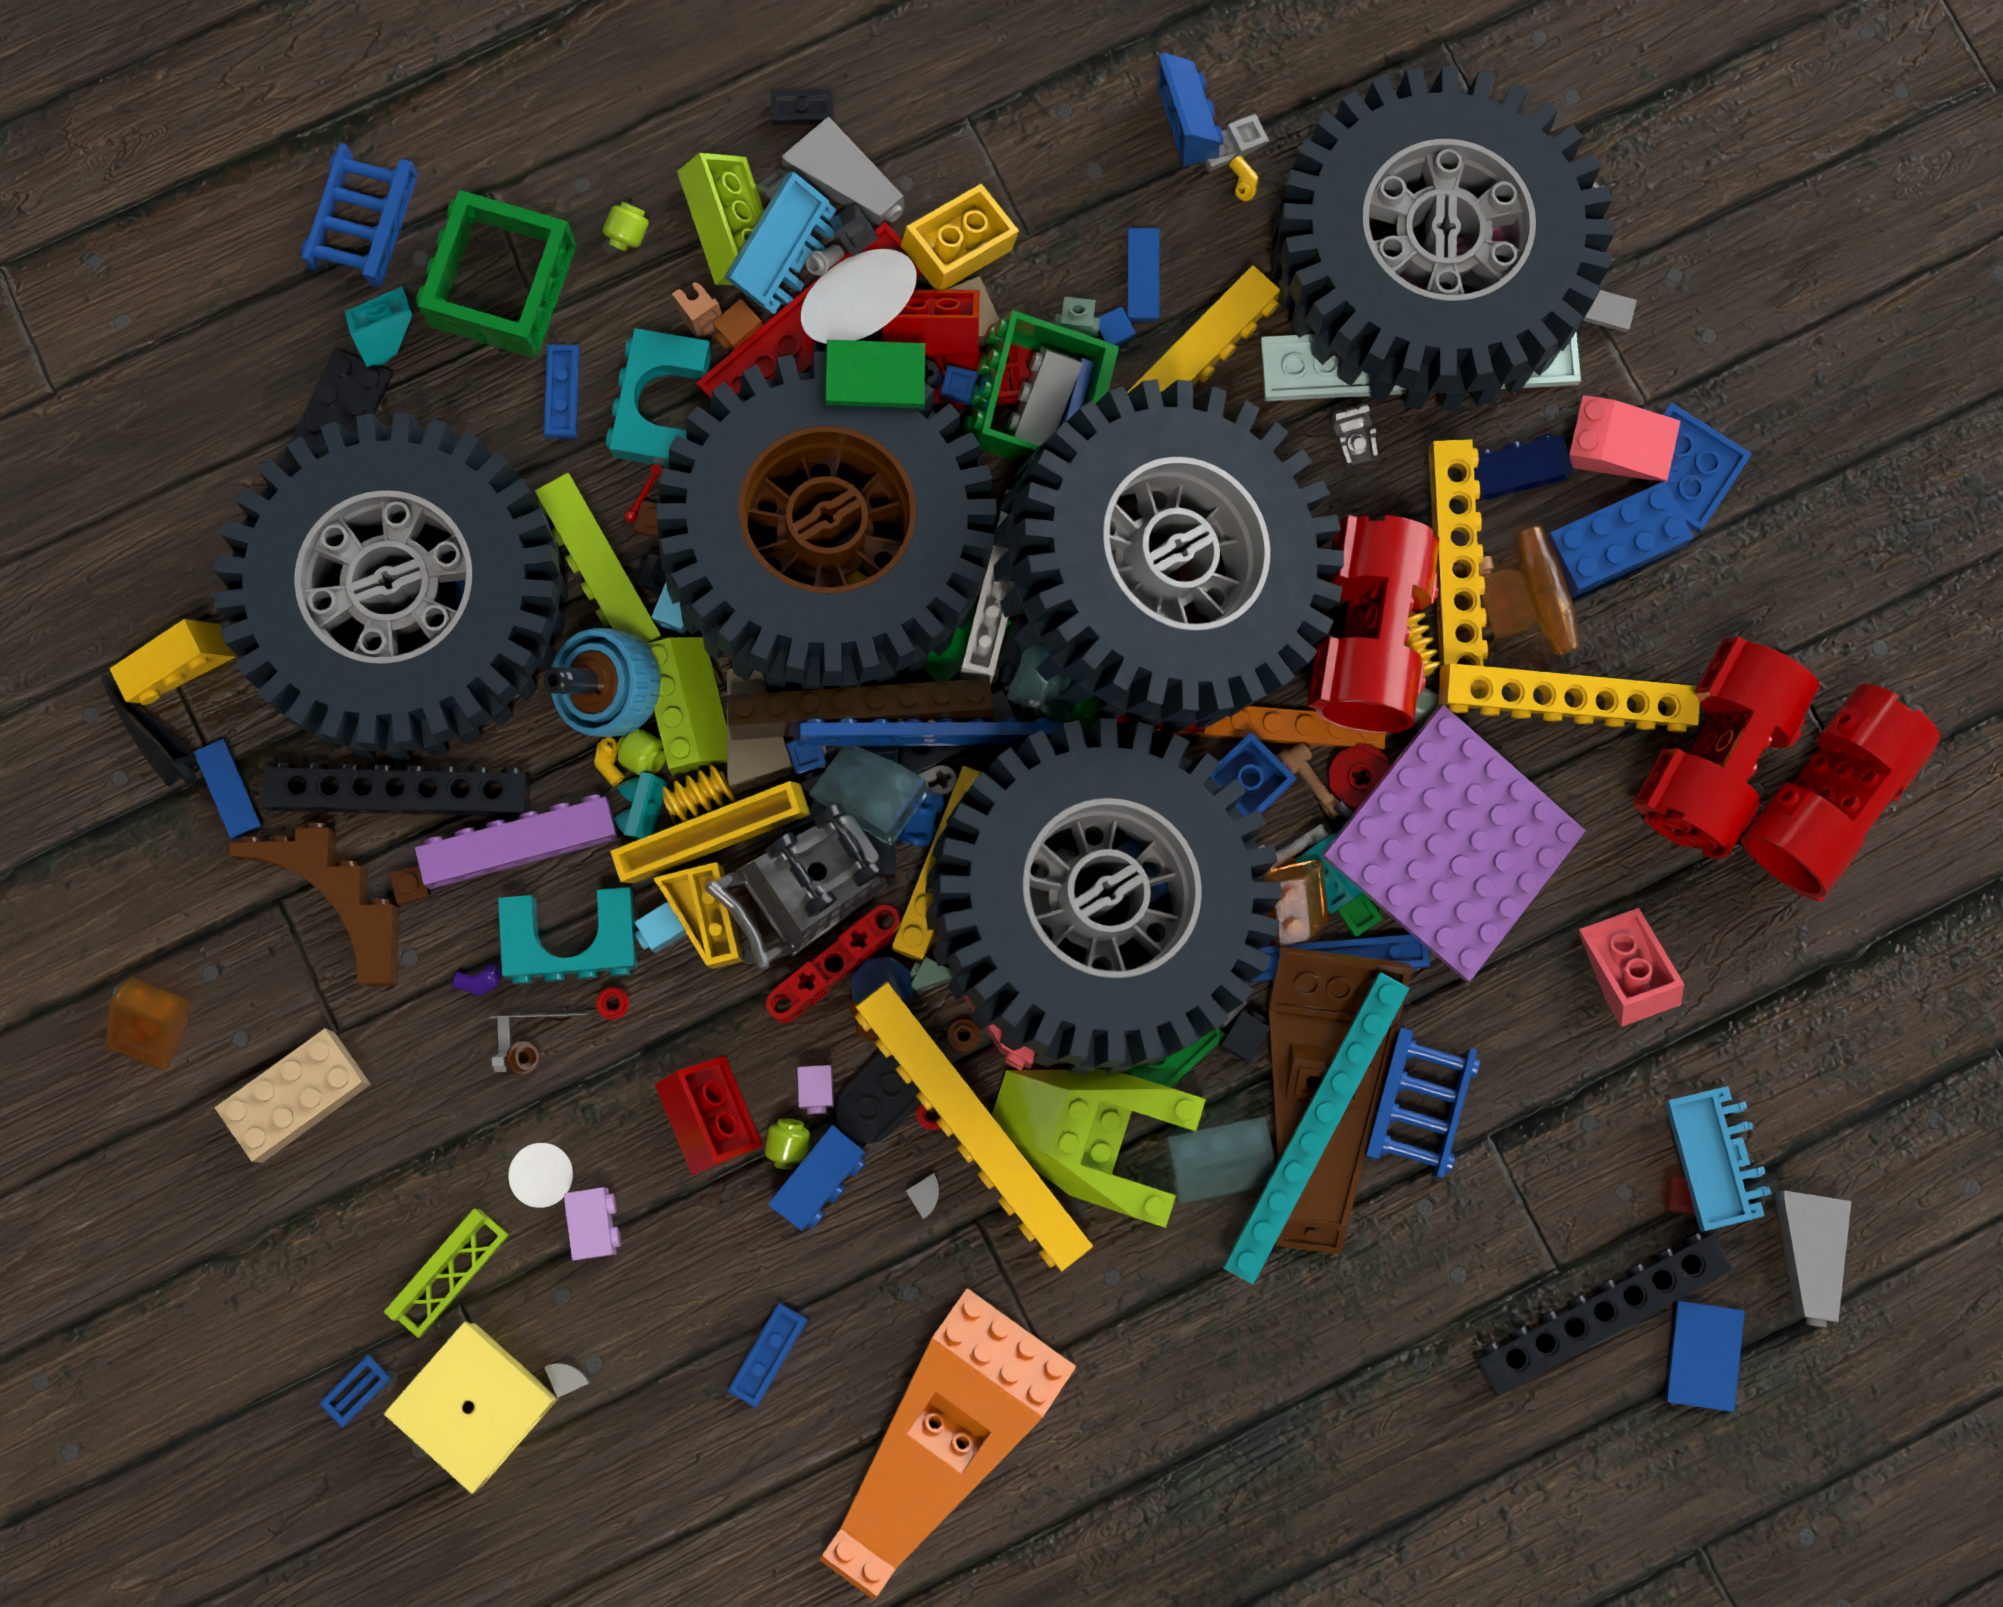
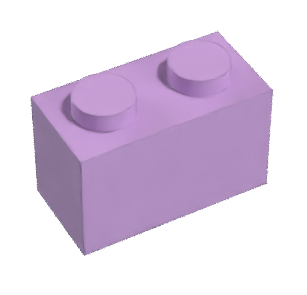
[564,1187,621,1261]

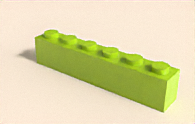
[535,472,663,644]

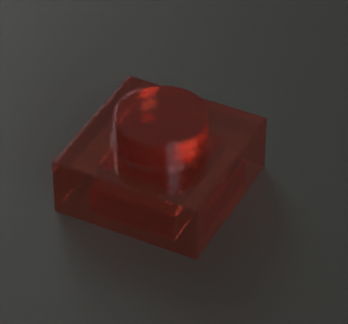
[1664,1177,1696,1216]

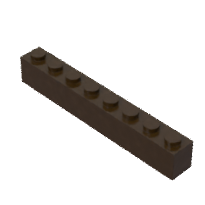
[727,678,993,740]

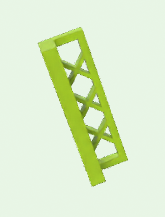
[384,1209,509,1338]

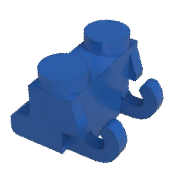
[897,786,944,847]

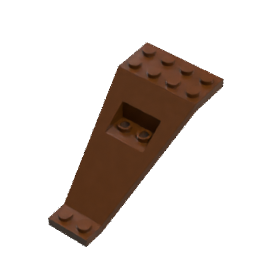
[1268,946,1411,1254]

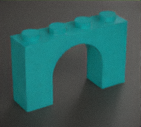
[606,328,712,467]
[498,887,638,984]

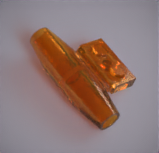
[1481,526,1580,656]

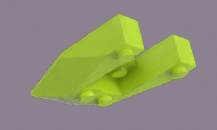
[992,1069,1206,1228]

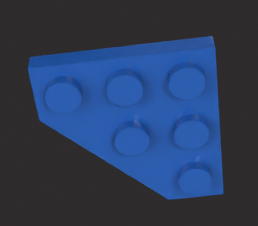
[1663,402,1752,533]

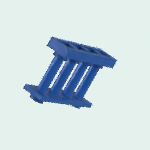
[301,143,418,288]
[1365,1028,1480,1179]

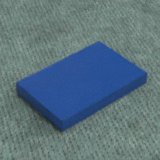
[1665,1301,1745,1412]

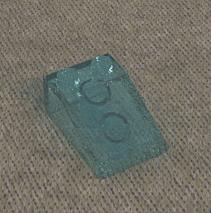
[809,746,928,846]

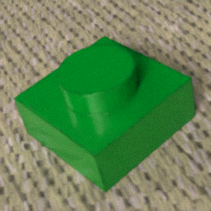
[1336,893,1383,938]

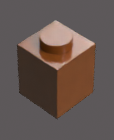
[712,299,763,351]

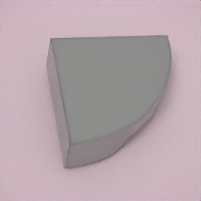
[906,1173,939,1219]
[544,1363,590,1398]

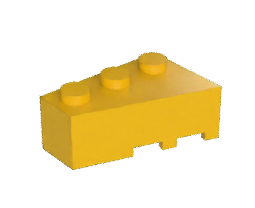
[110,619,236,705]
[653,862,744,969]

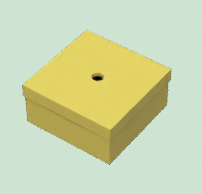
[384,1321,559,1494]

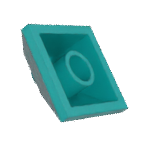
[344,286,412,367]

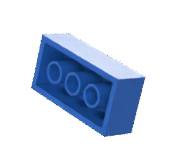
[1543,481,1694,598]

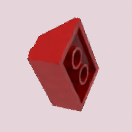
[882,290,980,356]
[654,1056,763,1176]

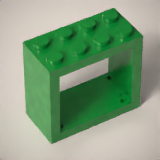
[416,190,577,359]
[962,310,1119,464]

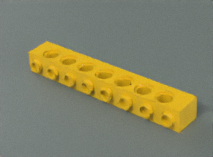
[1429,439,1488,699]
[1438,663,1700,733]

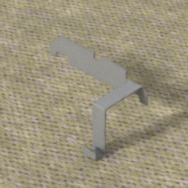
[491,1013,587,1072]

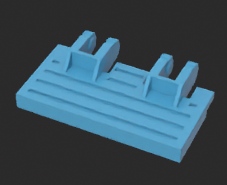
[724,172,836,314]
[1664,1086,1771,1232]

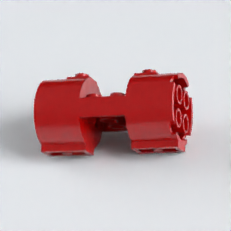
[1307,515,1440,733]
[1632,636,1820,859]
[1741,684,1941,903]

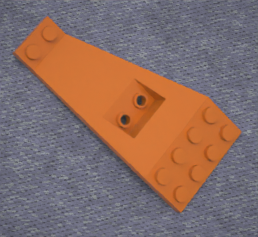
[819,1288,1076,1600]

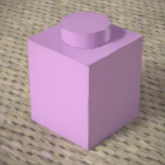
[798,1065,834,1114]

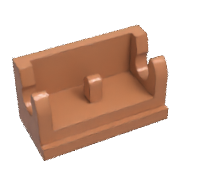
[672,282,722,340]

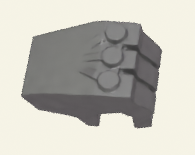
[1330,403,1378,468]

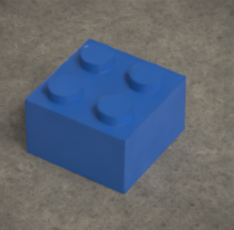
[1210,732,1297,817]

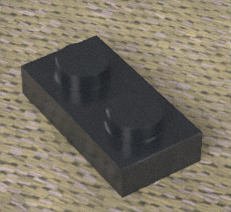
[771,89,834,125]

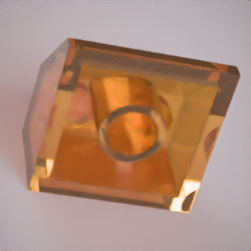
[1264,859,1329,946]
[106,977,191,1072]

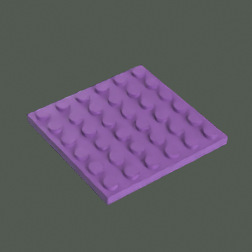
[1320,704,1586,981]

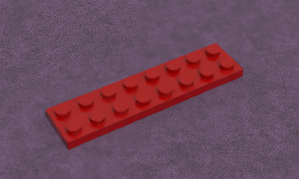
[696,222,922,401]

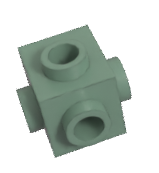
[1055,297,1100,337]

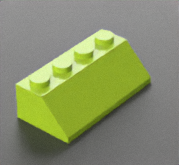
[677,153,764,285]
[646,637,727,776]

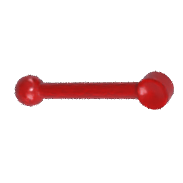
[624,464,663,522]

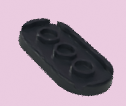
[836,1033,947,1144]

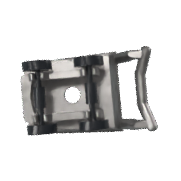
[705,802,889,971]

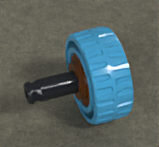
[543,628,660,737]

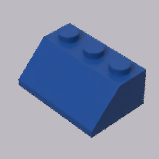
[1157,53,1224,167]
[768,1125,867,1231]

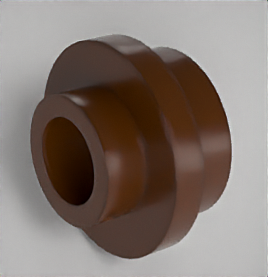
[947,1019,980,1053]
[506,1041,539,1075]

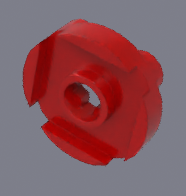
[1328,745,1390,810]

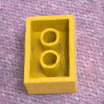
[901,184,1019,290]

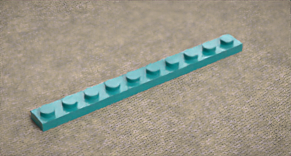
[1222,972,1410,1284]

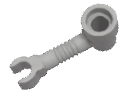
[1258,824,1328,881]

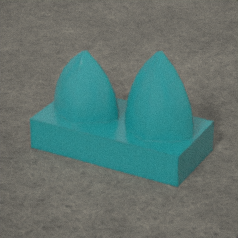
[614,772,668,840]

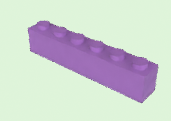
[415,795,619,889]

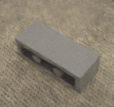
[1006,345,1083,445]

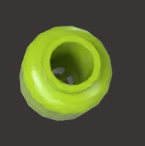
[603,202,649,251]
[617,729,666,775]
[765,1118,810,1170]

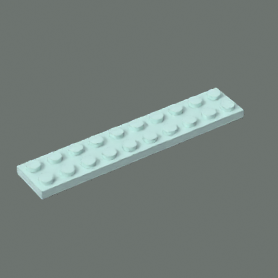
[1260,333,1581,401]

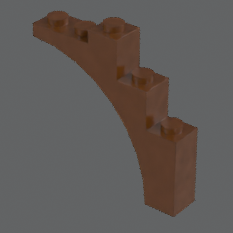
[229,823,399,987]

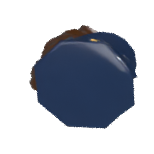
[849,956,914,1041]

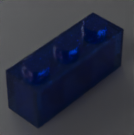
[1474,434,1574,503]

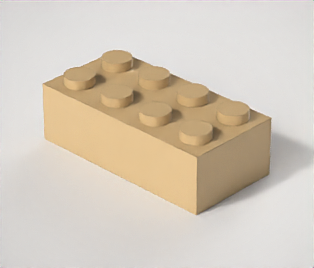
[215,1029,371,1163]

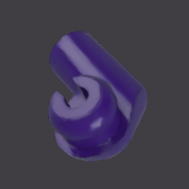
[452,964,502,995]

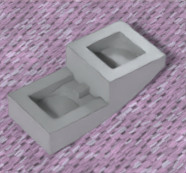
[1204,114,1269,172]

